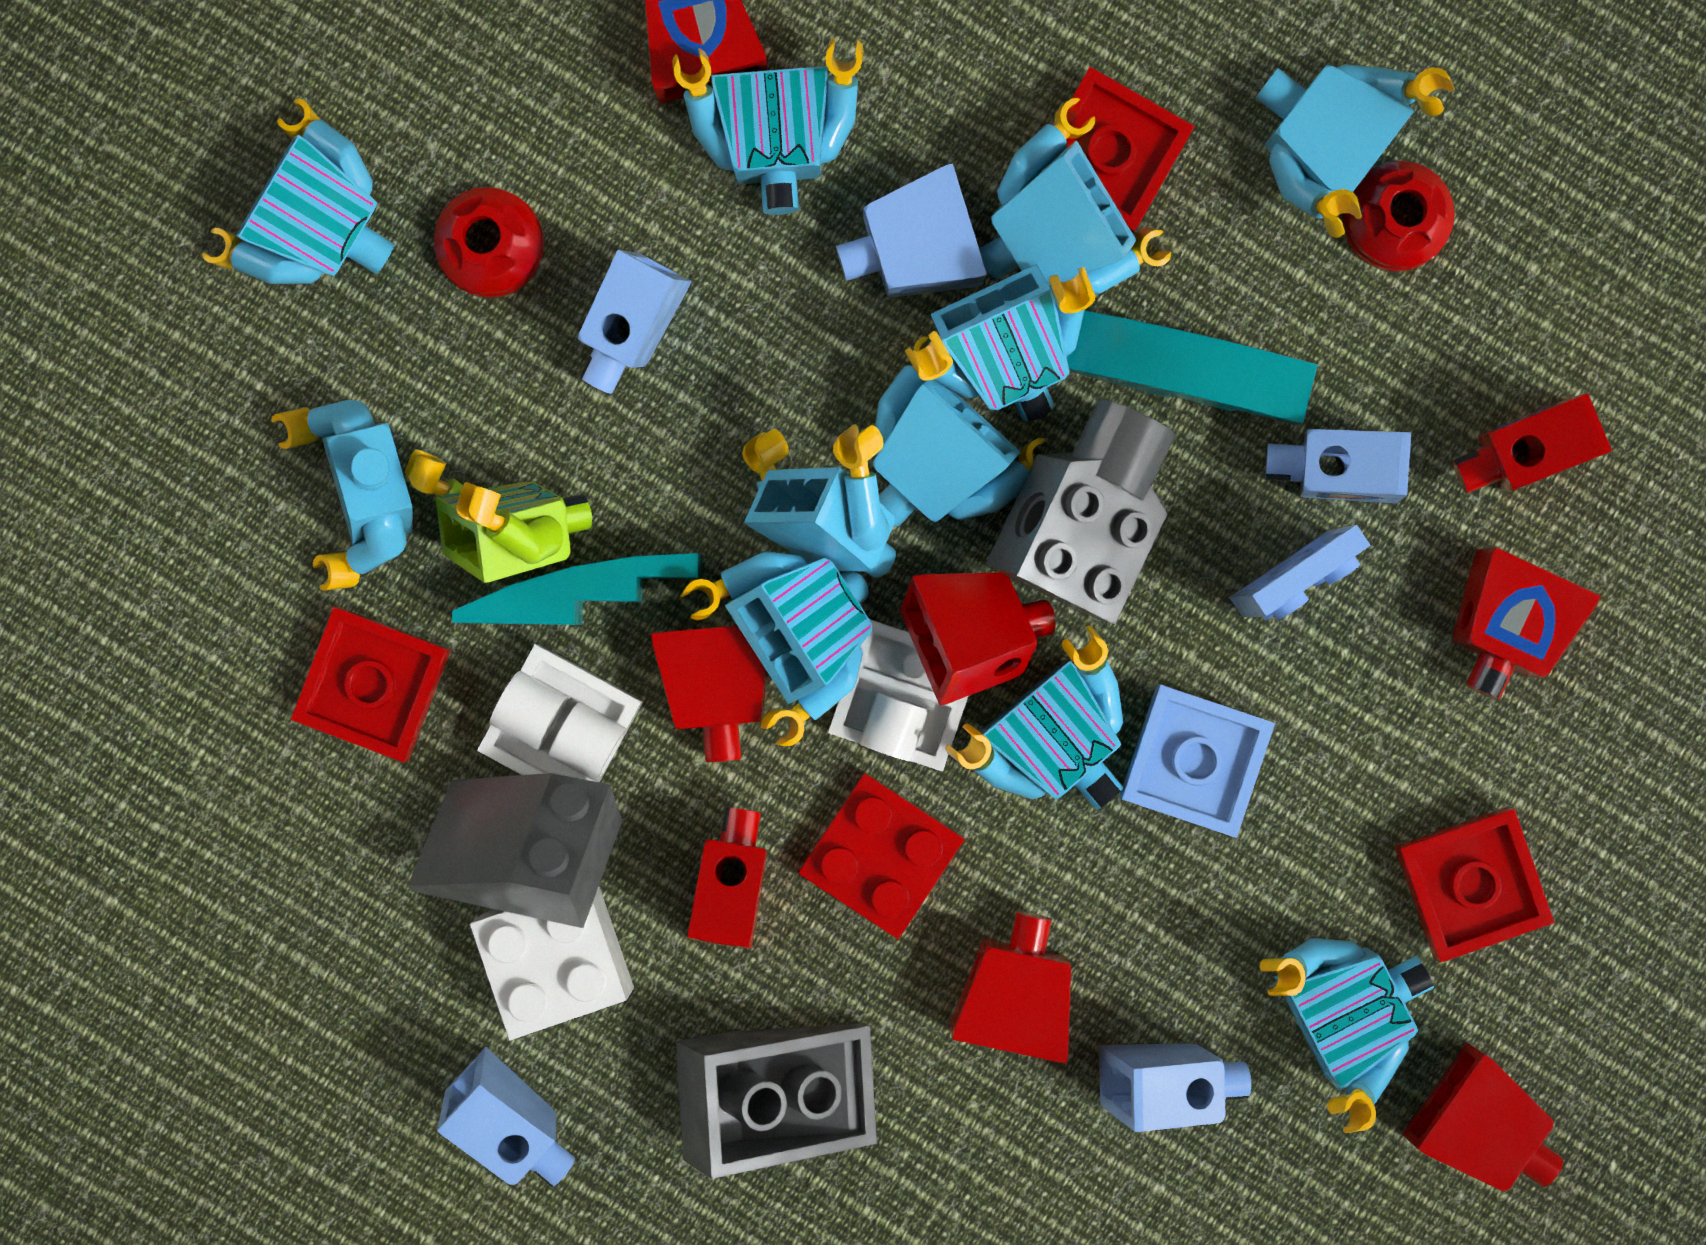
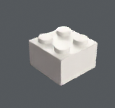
[470,887,634,1041]

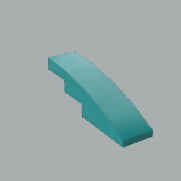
[1067,311,1318,425]
[452,553,703,625]

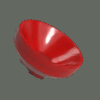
[1342,161,1455,272]
[433,187,545,298]

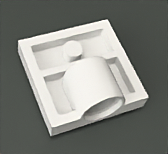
[828,619,968,772]

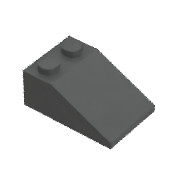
[408,773,622,928]
[676,1023,877,1179]

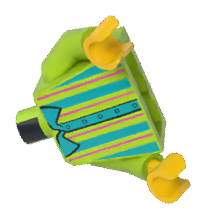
[405,449,592,583]

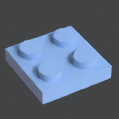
[1229,525,1371,620]
[1119,684,1275,838]

